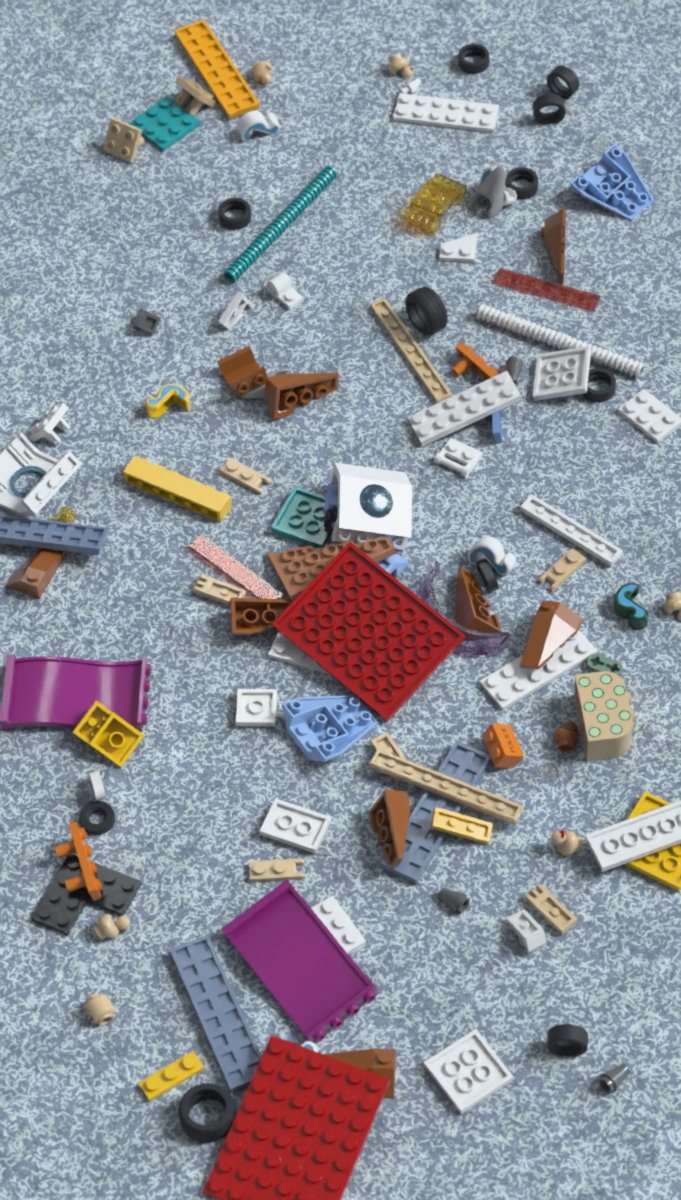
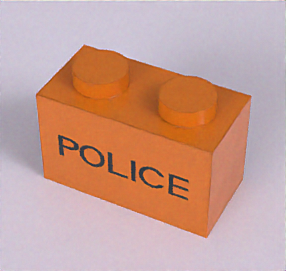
[482,723,524,768]

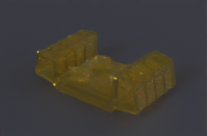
[403,173,467,236]

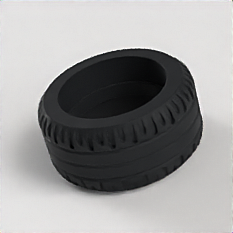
[405,286,448,336]
[178,1083,236,1143]

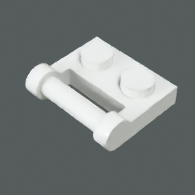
[434,438,483,478]

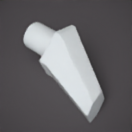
[400,78,421,94]

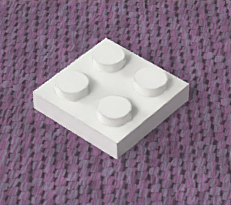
[236,689,277,727]

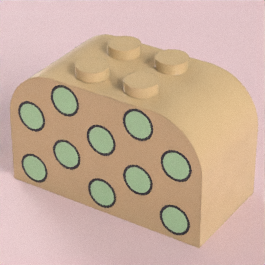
[574,671,635,761]

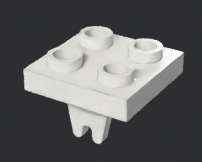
[28,403,70,444]

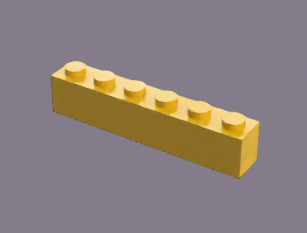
[123,456,232,522]

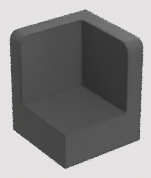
[133,308,161,334]

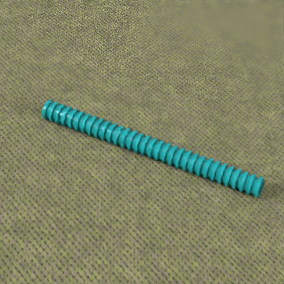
[223,165,338,283]

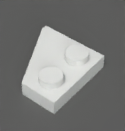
[440,234,477,263]
[218,291,254,329]

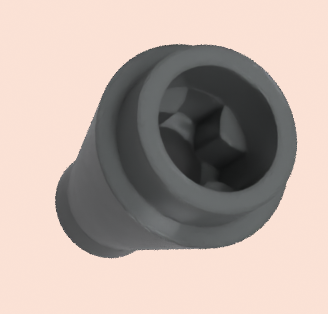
[505,356,523,384]
[438,888,470,913]
[599,1064,630,1093]

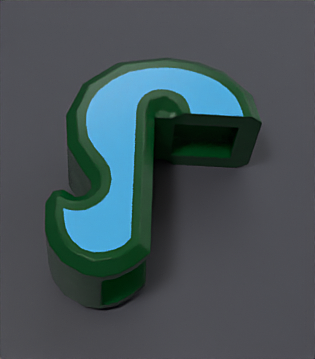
[614,583,648,630]

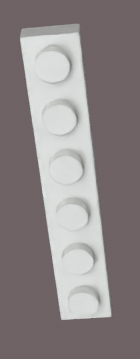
[520,494,623,567]

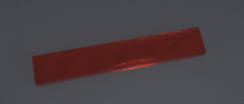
[494,268,600,311]
[189,534,284,599]

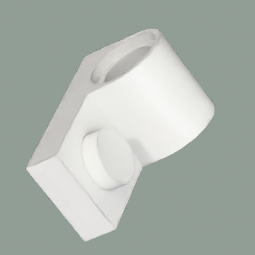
[267,272,304,310]
[507,909,547,953]

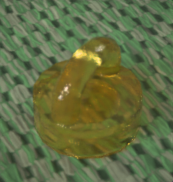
[58,507,78,523]

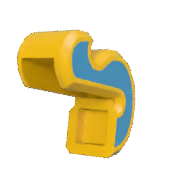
[145,384,190,418]

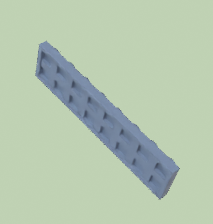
[0,515,109,555]
[381,740,492,884]
[169,935,262,1093]

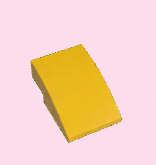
[72,700,145,767]

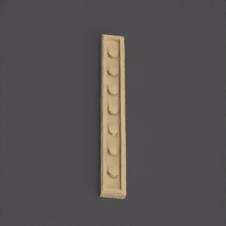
[369,298,453,404]
[369,748,524,825]

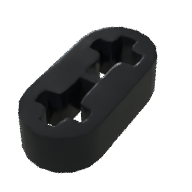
[476,559,499,592]

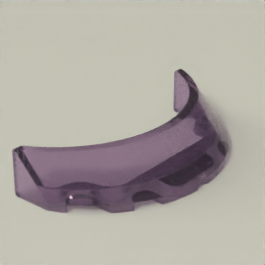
[417,561,511,658]

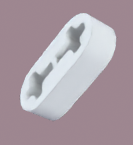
[89,771,106,801]

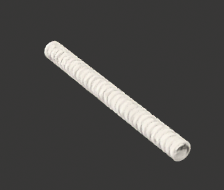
[476,304,644,378]

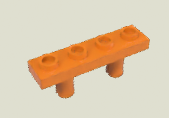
[451,342,498,380]
[55,821,102,901]

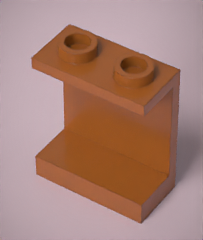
[217,346,268,397]

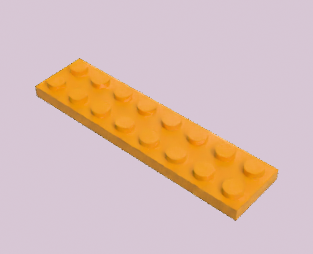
[174,19,260,120]

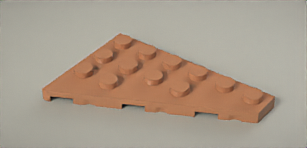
[267,537,397,601]

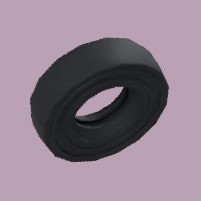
[79,801,115,835]

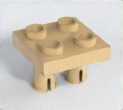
[175,76,217,116]
[103,118,144,163]

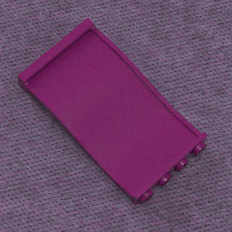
[0,655,151,732]
[221,879,379,1043]

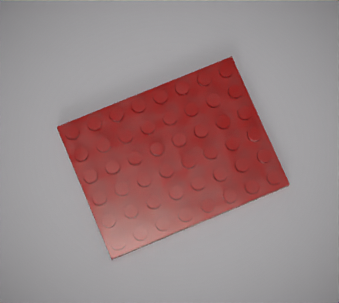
[272,542,466,723]
[203,1035,390,1200]

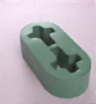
[587,654,623,677]

